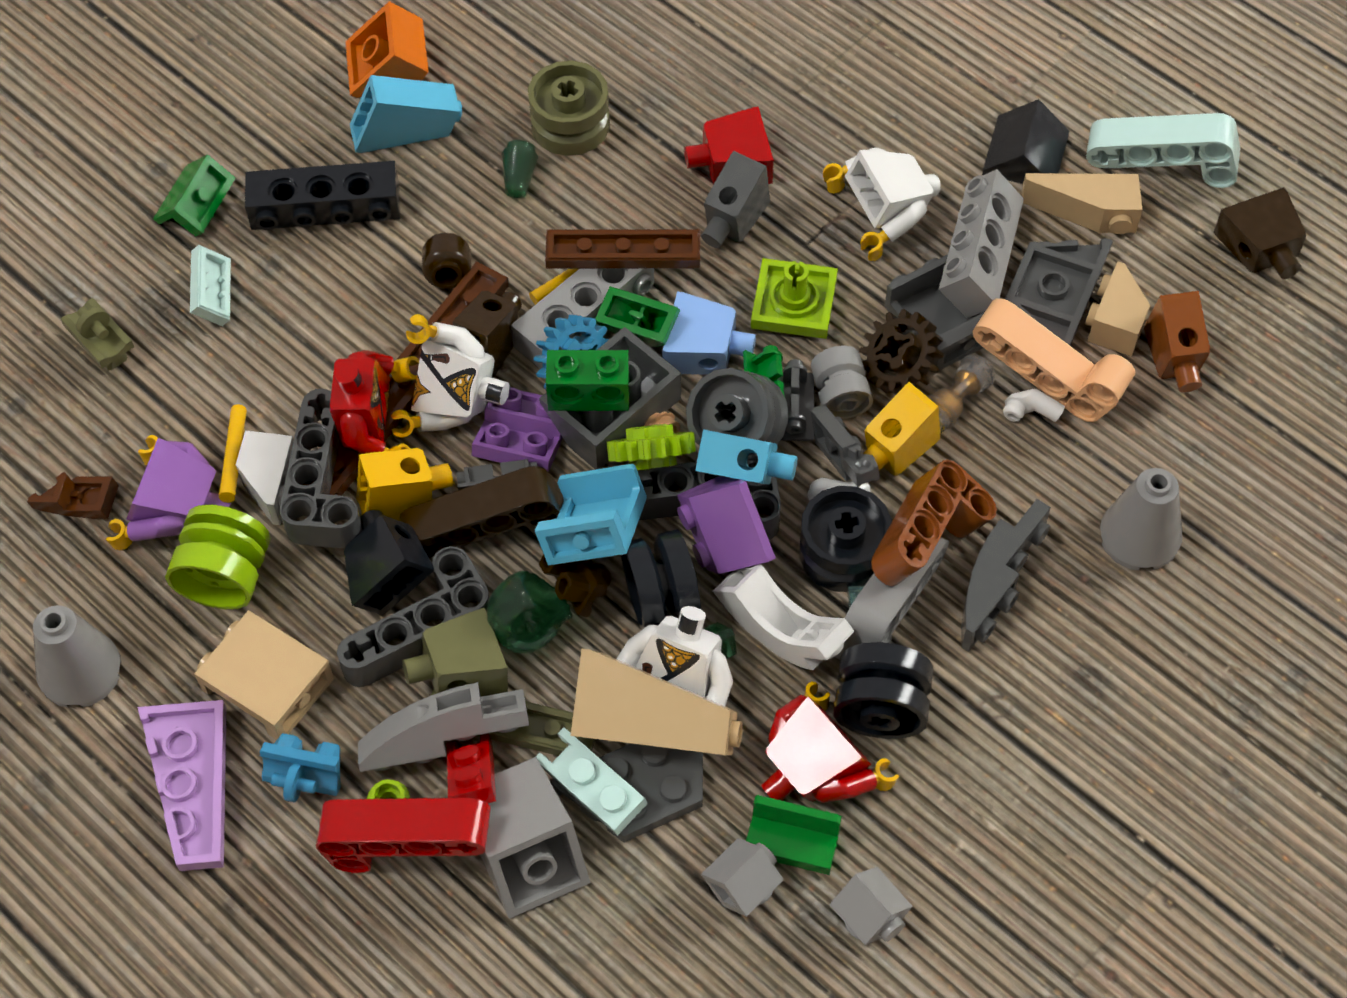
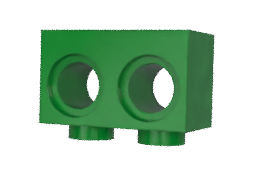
[546,350,629,411]

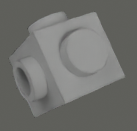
[701,838,784,917]
[829,867,913,945]

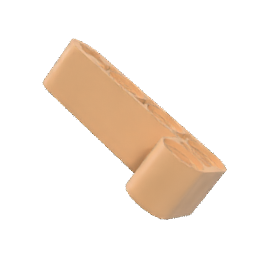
[972,299,1135,422]

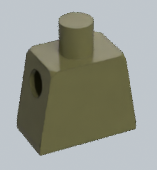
[402,608,508,697]

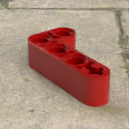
[316,798,491,873]

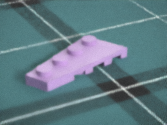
[137,700,226,871]

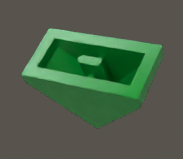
[595,286,680,347]

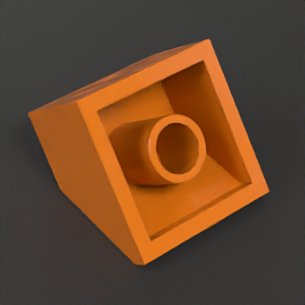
[345,1,429,98]

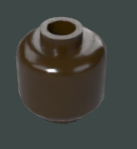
[422,232,471,289]

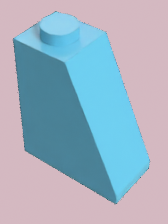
[350,75,462,153]

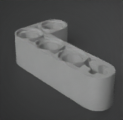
[835,537,949,660]

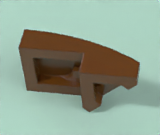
[27,472,119,519]

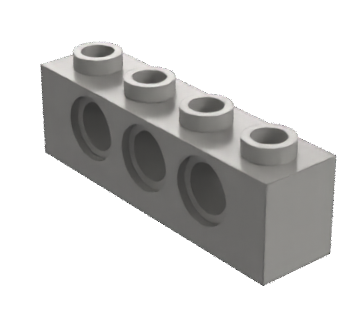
[939,169,1024,318]
[511,269,654,369]

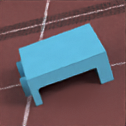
[535,464,647,566]

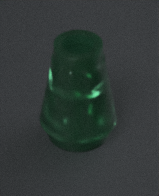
[502,140,538,198]

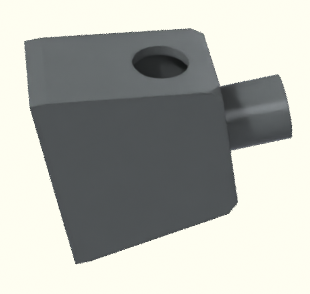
[701,151,770,248]

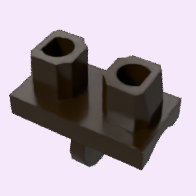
[539,555,612,617]

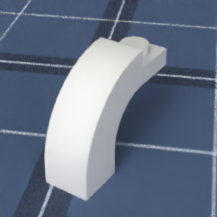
[713,564,854,670]

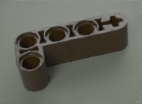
[399,466,564,558]

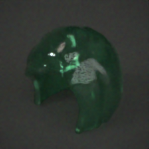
[487,570,573,653]

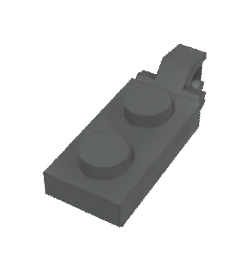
[811,404,880,487]

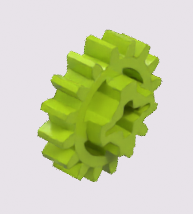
[607,424,696,470]

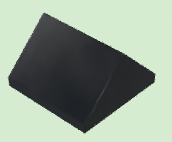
[982,99,1070,184]

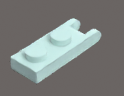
[535,727,648,836]

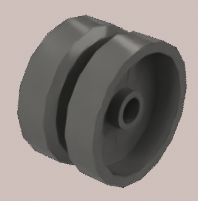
[686,368,789,455]

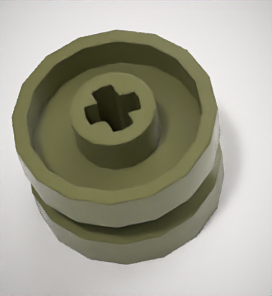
[528,60,610,156]

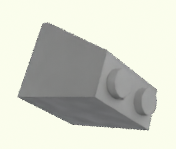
[480,757,591,919]

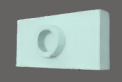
[190,245,231,326]

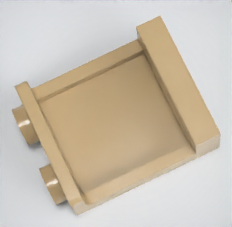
[194,610,334,740]

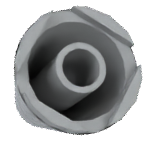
[1100,468,1182,571]
[33,605,121,707]

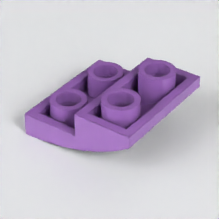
[472,387,563,472]

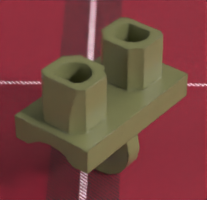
[60,298,134,371]

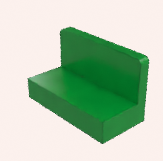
[153,154,236,237]
[746,795,842,875]

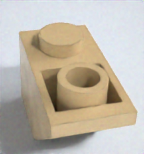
[1085,261,1150,357]

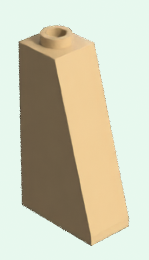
[570,648,743,756]

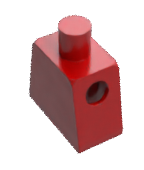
[684,106,774,184]

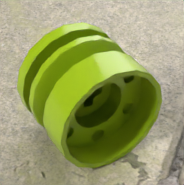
[165,504,271,609]

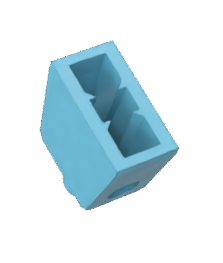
[695,429,798,484]

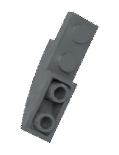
[961,499,1051,652]

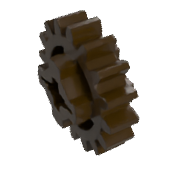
[859,309,944,395]

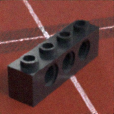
[245,161,400,230]

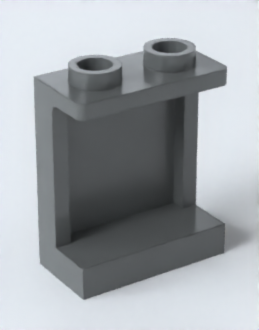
[885,254,985,371]

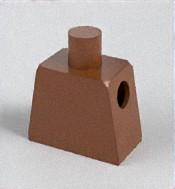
[1144,291,1210,392]

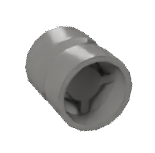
[811,345,873,420]

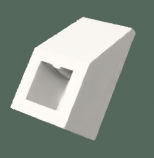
[236,430,294,525]

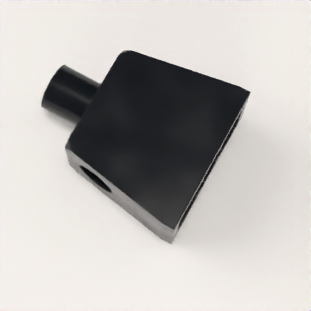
[344,510,434,616]

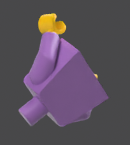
[106,435,231,550]

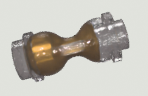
[928,355,995,433]

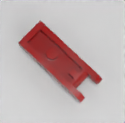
[447,733,496,803]

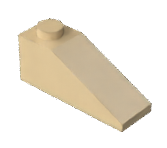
[1021,173,1143,234]

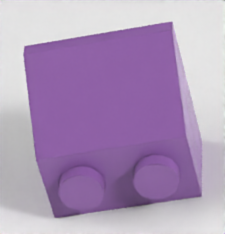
[677,476,776,574]

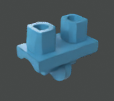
[260,733,341,803]

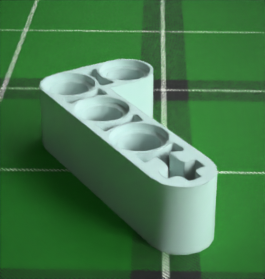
[1086,113,1240,188]

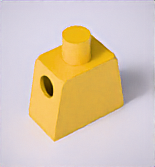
[863,382,940,476]
[356,448,453,521]

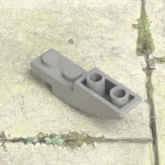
[358,682,529,772]

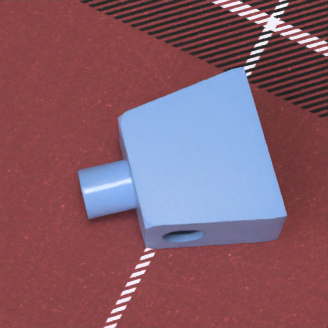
[662,291,756,375]

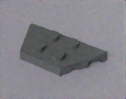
[1005,238,1113,346]
[550,743,703,842]

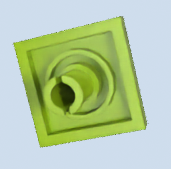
[750,258,838,339]

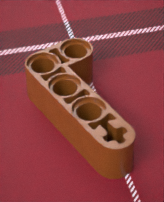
[871,460,997,586]

